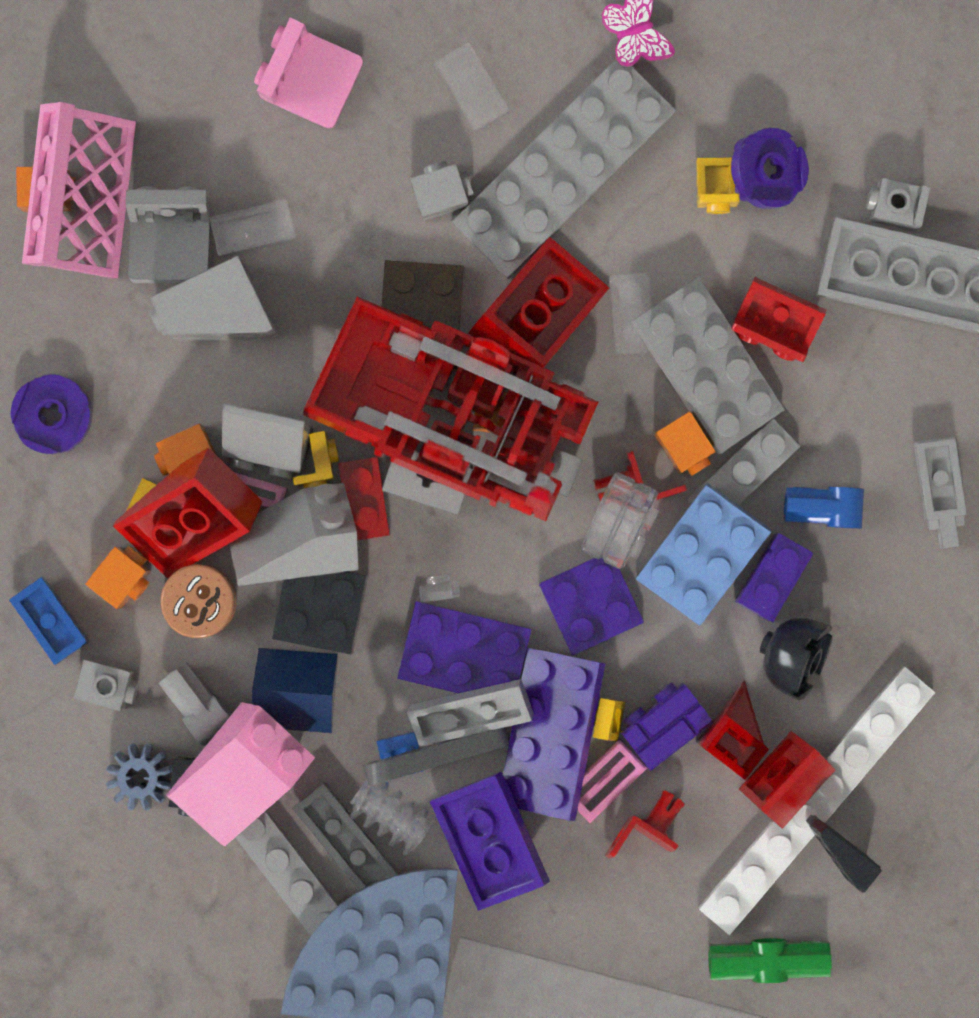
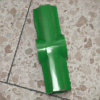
[708,938,832,983]

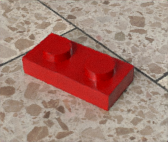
[338,457,390,541]

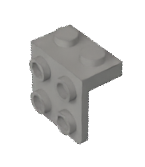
[125,186,211,283]

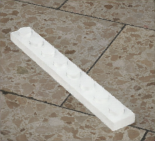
[698,666,935,935]

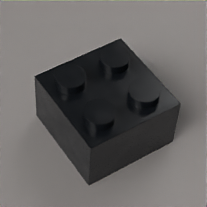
[272,571,369,655]

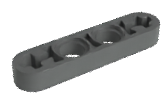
[363,727,509,785]

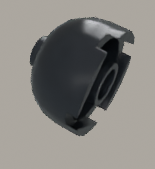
[760,618,833,700]

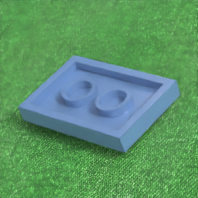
[636,483,772,626]

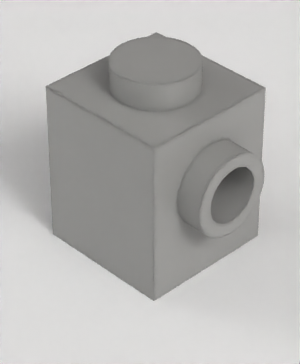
[410,161,473,222]
[73,658,139,711]

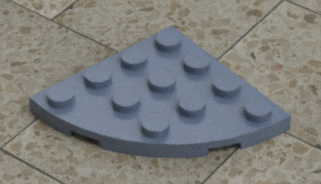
[281,868,458,1018]

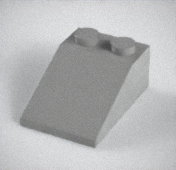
[222,404,313,480]
[229,483,359,586]

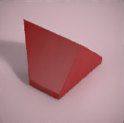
[696,680,769,780]

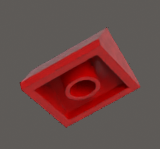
[739,731,835,829]

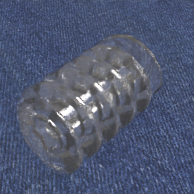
[349,779,436,857]

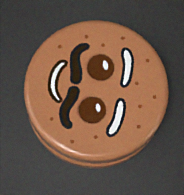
[161,564,237,638]

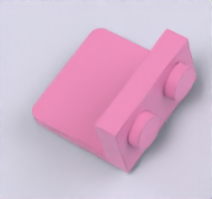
[254,18,363,129]

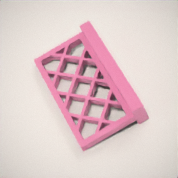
[22,102,136,278]

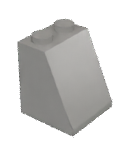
[148,256,279,341]

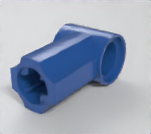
[784,487,864,529]

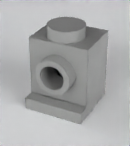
[866,178,931,231]

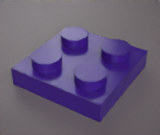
[539,550,644,656]

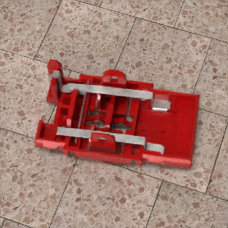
[303,296,599,522]

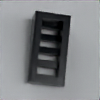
[806,815,882,893]

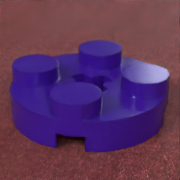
[731,128,809,209]
[10,374,92,454]

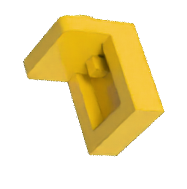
[696,157,740,214]
[292,431,339,488]

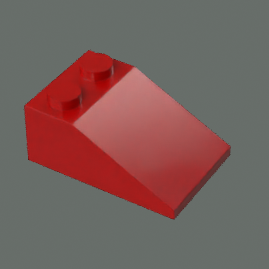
[468,237,610,373]
[113,447,263,579]

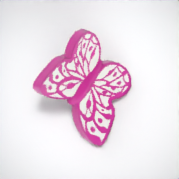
[601,0,675,67]

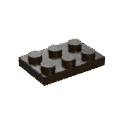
[382,260,464,385]

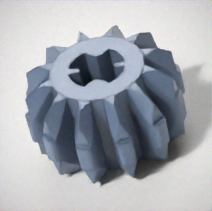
[106,743,173,811]

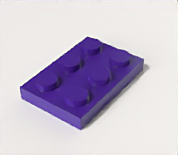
[397,601,532,693]
[430,771,550,911]

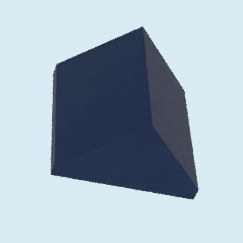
[252,648,338,733]

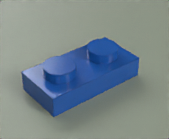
[9,577,89,665]

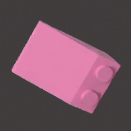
[166,702,315,846]

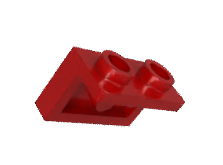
[731,277,827,362]

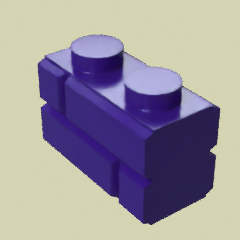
[734,533,814,622]
[620,682,714,771]

